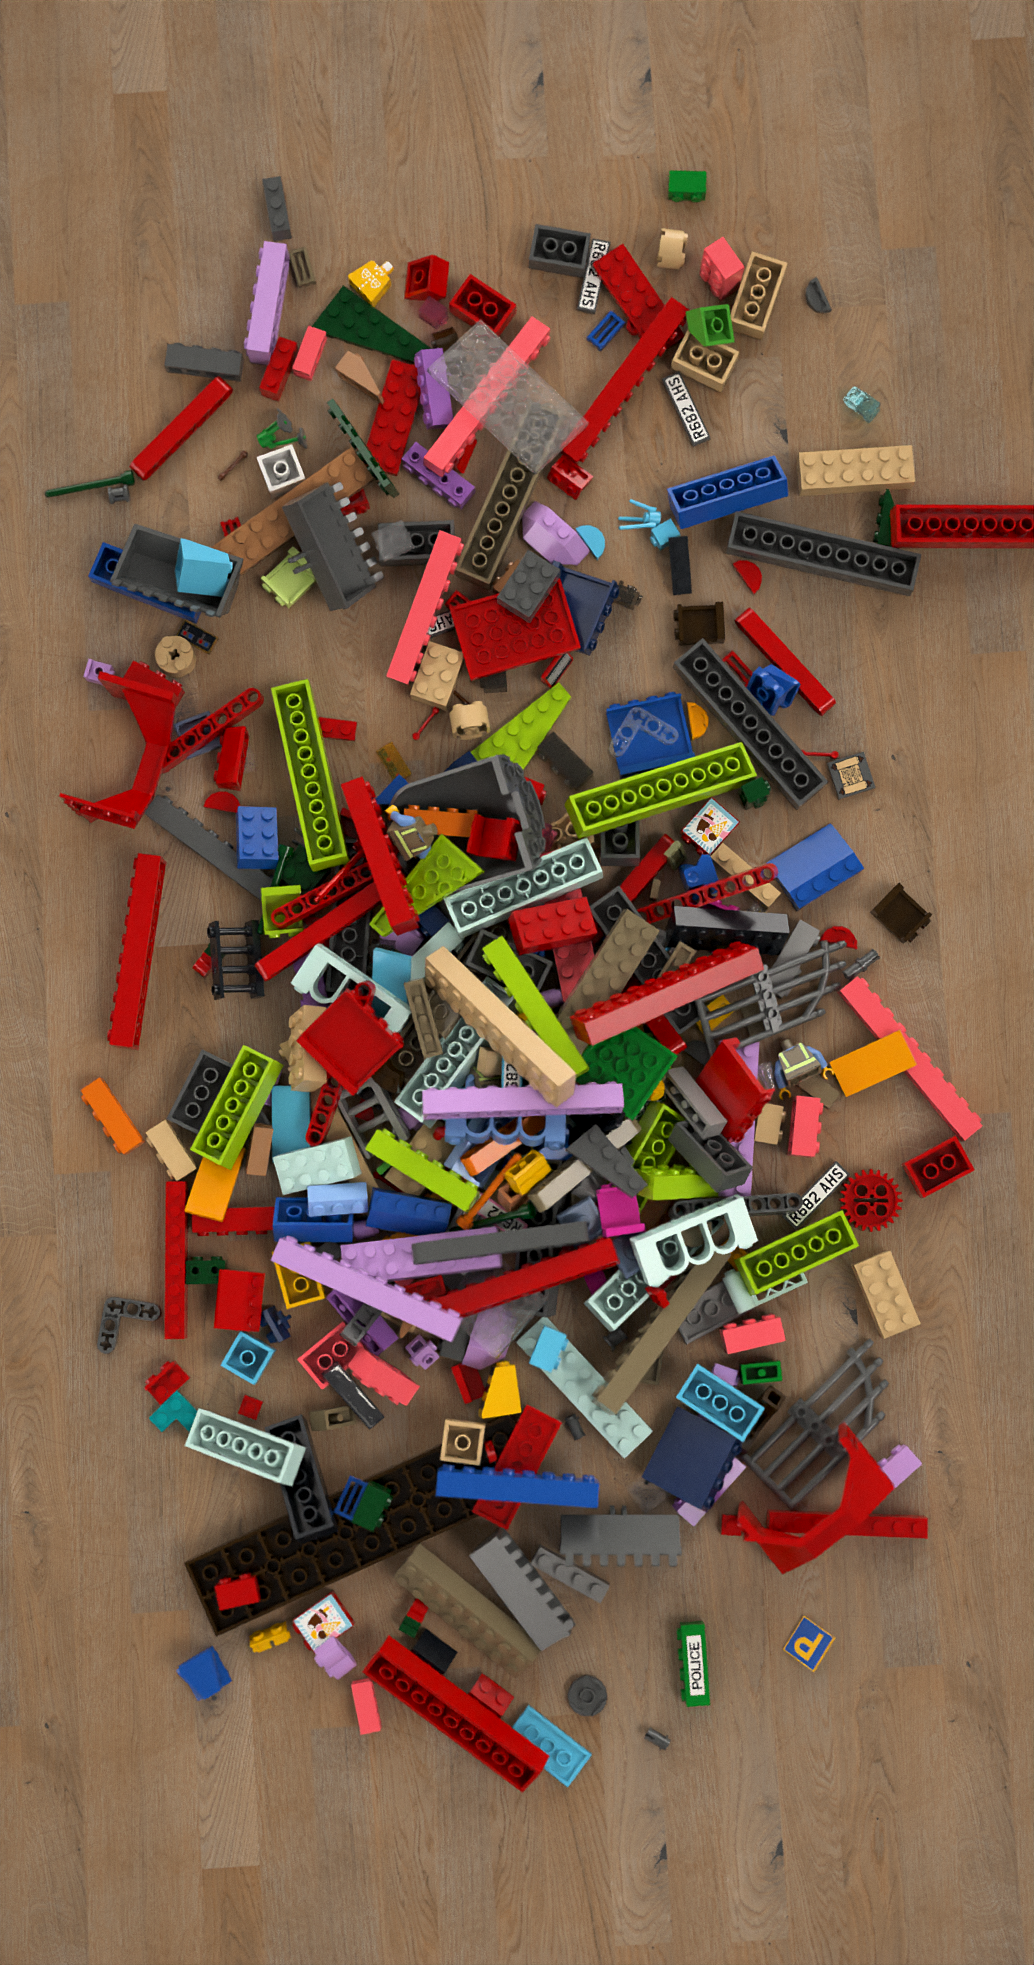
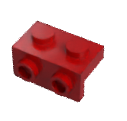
[467,1673,514,1718]

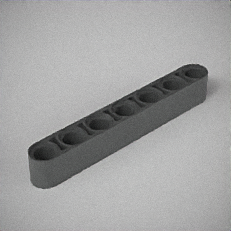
[668,1193,803,1221]

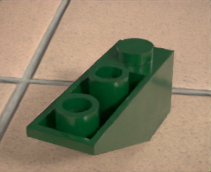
[873,489,899,549]

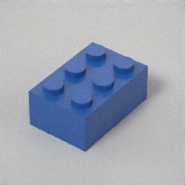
[236,806,278,869]

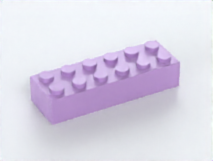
[244,241,290,365]

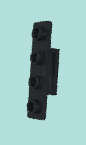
[569,1111,625,1144]

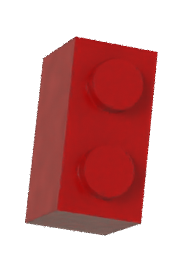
[215,1573,261,1610]

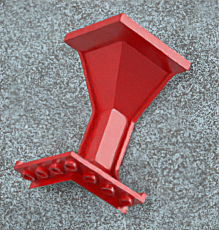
[59,671,177,829]
[737,1421,895,1575]

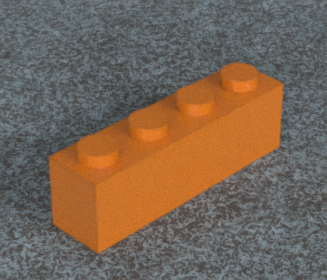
[404,805,482,837]
[80,1077,145,1155]

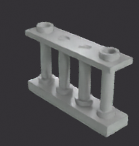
[338,1077,411,1159]

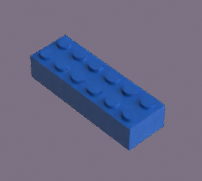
[667,455,789,529]
[88,542,201,624]

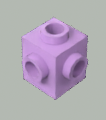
[405,1334,440,1370]

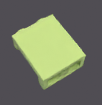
[261,546,316,608]

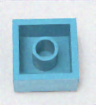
[529,1325,569,1373]
[220,1331,277,1385]

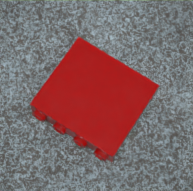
[296,988,404,1096]
[695,1037,775,1143]

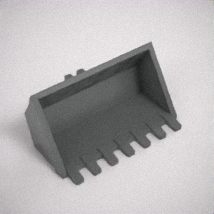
[282,482,384,611]
[110,524,243,618]
[559,1505,682,1567]
[469,1526,576,1651]

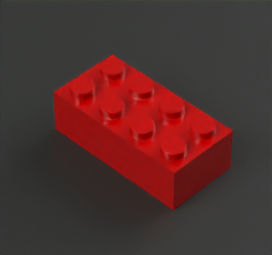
[508,897,597,956]

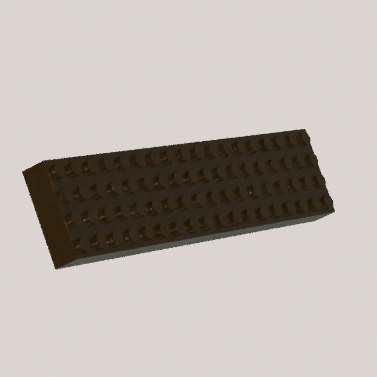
[184,1414,538,1637]

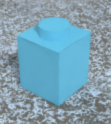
[649,518,680,550]

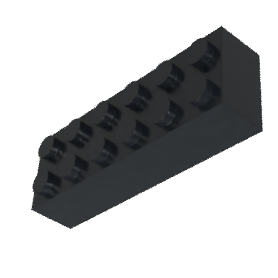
[665,906,790,956]
[264,1414,338,1544]

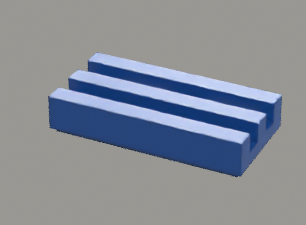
[587,310,625,351]
[334,1475,368,1521]

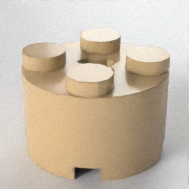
[657,228,688,270]
[155,636,196,678]
[449,701,491,740]

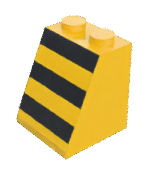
[478,1360,521,1419]

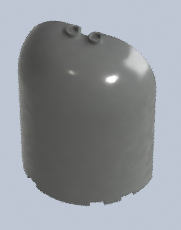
[388,754,546,893]

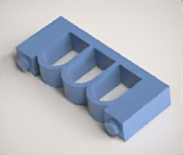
[445,1115,566,1150]

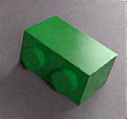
[668,170,707,202]
[739,1360,783,1385]

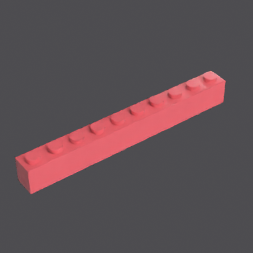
[423,317,551,478]
[837,976,982,1141]

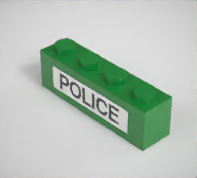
[676,1621,710,1707]

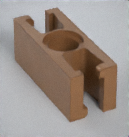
[245,1123,274,1176]

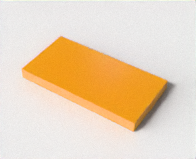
[829,1030,917,1097]
[185,1148,246,1222]

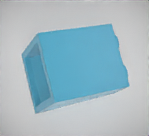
[175,538,232,597]

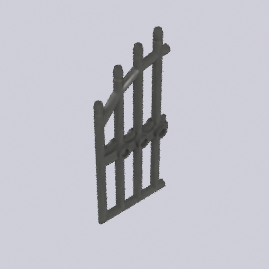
[695,940,847,1058]
[740,1339,889,1511]

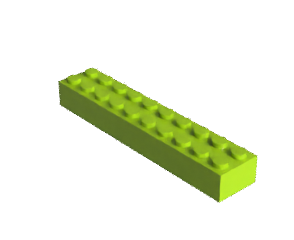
[271,679,350,872]
[564,742,757,839]

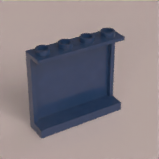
[552,561,620,656]
[642,1406,742,1512]

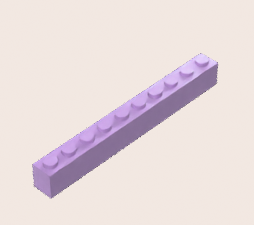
[422,1082,624,1120]
[271,1236,463,1342]

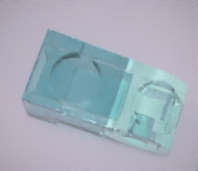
[843,387,881,423]

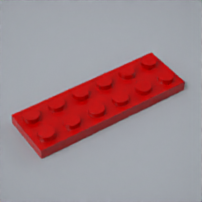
[592,244,685,350]
[363,359,421,476]
[472,1404,562,1530]

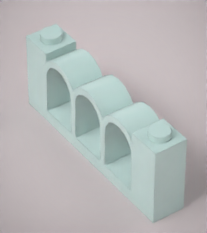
[291,943,412,1034]
[629,1194,758,1287]

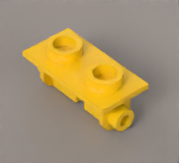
[249,1621,291,1653]

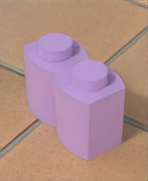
[314,1636,357,1679]

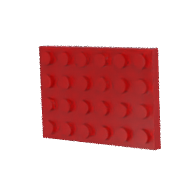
[450,578,581,681]

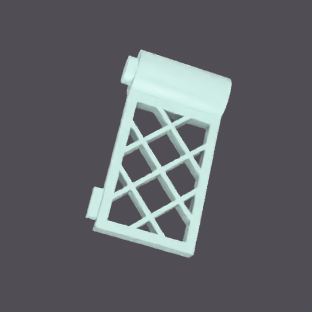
[722,1268,808,1314]

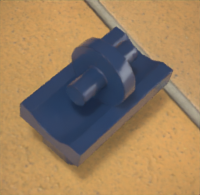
[260,1306,292,1343]

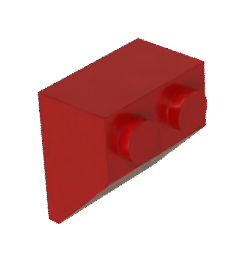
[404,254,449,302]

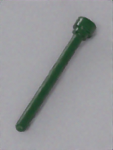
[45,470,135,498]
[257,844,294,935]
[449,1202,535,1232]

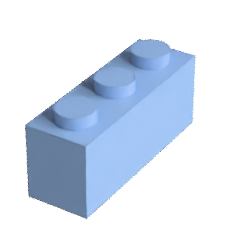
[307,1182,368,1217]

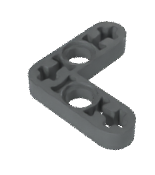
[97,1297,161,1354]

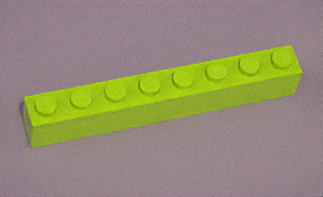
[482,936,590,1078]

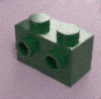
[738,777,771,810]
[186,1256,228,1284]

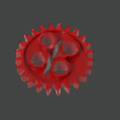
[839,1169,903,1232]

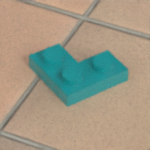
[149,1390,198,1432]

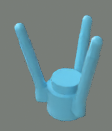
[618,499,661,530]

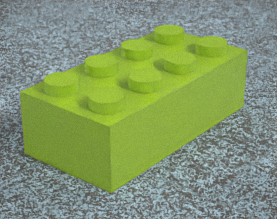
[635,1164,719,1200]

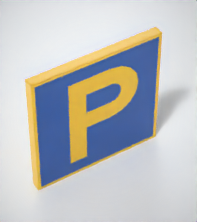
[783,1616,835,1672]

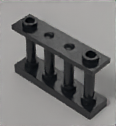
[207,920,265,1000]

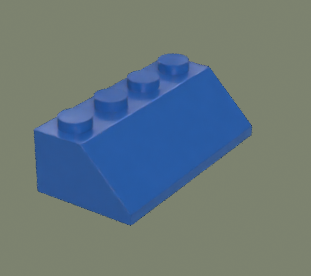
[365,1187,452,1236]
[273,1197,354,1242]

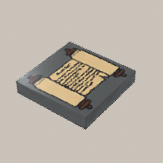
[827,752,876,800]

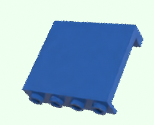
[606,692,695,779]

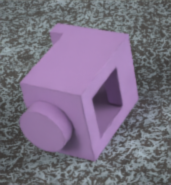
[83,659,115,685]

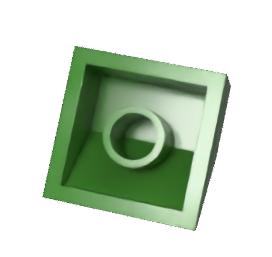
[686,304,735,347]

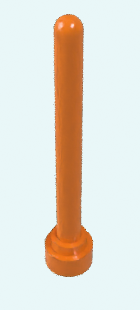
[456,1153,522,1230]

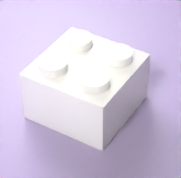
[257,444,306,499]

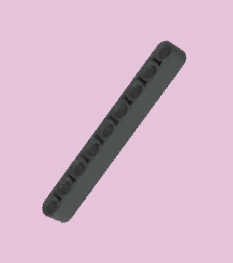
[411,1221,590,1265]

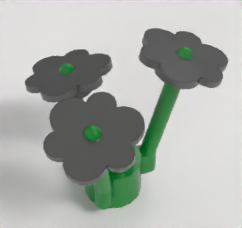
[257,408,307,449]

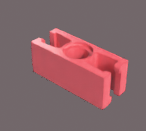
[292,326,327,381]
[351,1678,382,1735]

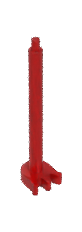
[314,839,366,903]

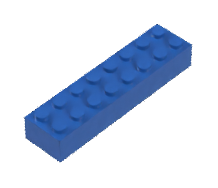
[436,1464,599,1508]

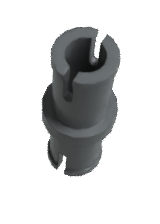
[842,949,880,981]

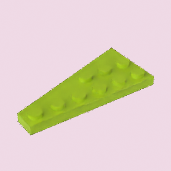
[471,682,571,770]
[369,834,485,937]

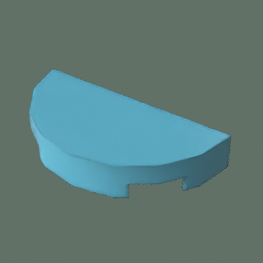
[576,525,605,560]

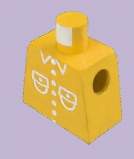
[347,261,394,307]

